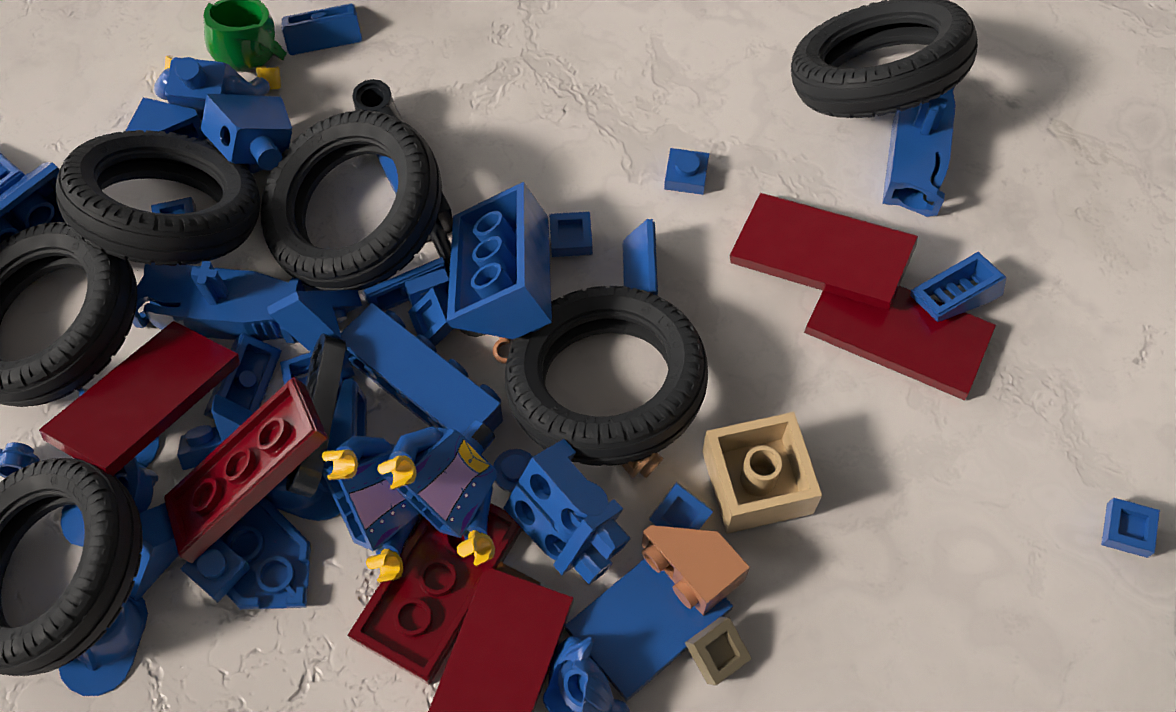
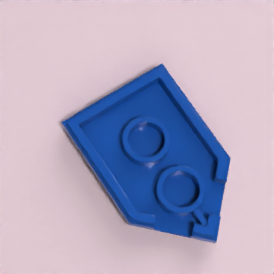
[220,497,311,609]

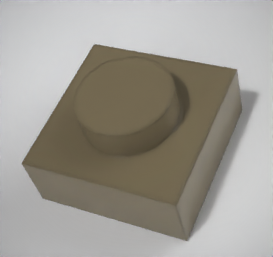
[685,617,752,685]

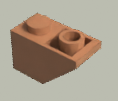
[641,525,750,616]

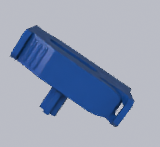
[882,87,956,217]
[133,261,306,344]

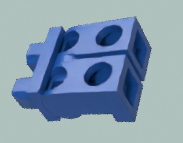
[503,439,631,584]

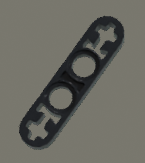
[286,333,346,498]

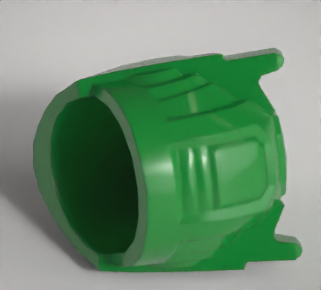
[203,0,287,73]

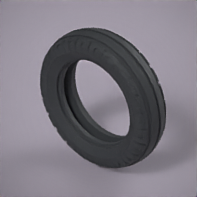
[791,0,978,118]
[261,110,442,291]
[56,130,260,266]
[0,222,138,407]
[505,286,708,466]
[0,458,143,676]

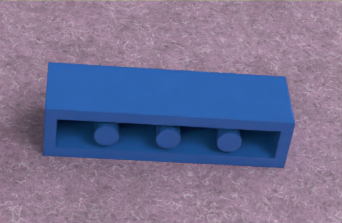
[341,303,503,434]

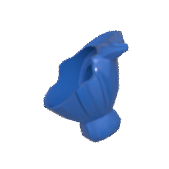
[543,636,630,712]

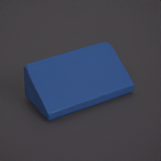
[281,3,362,55]
[622,219,658,296]
[362,257,447,312]
[203,333,282,419]

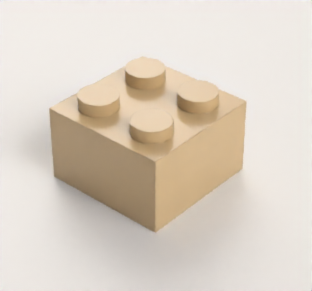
[702,412,822,534]

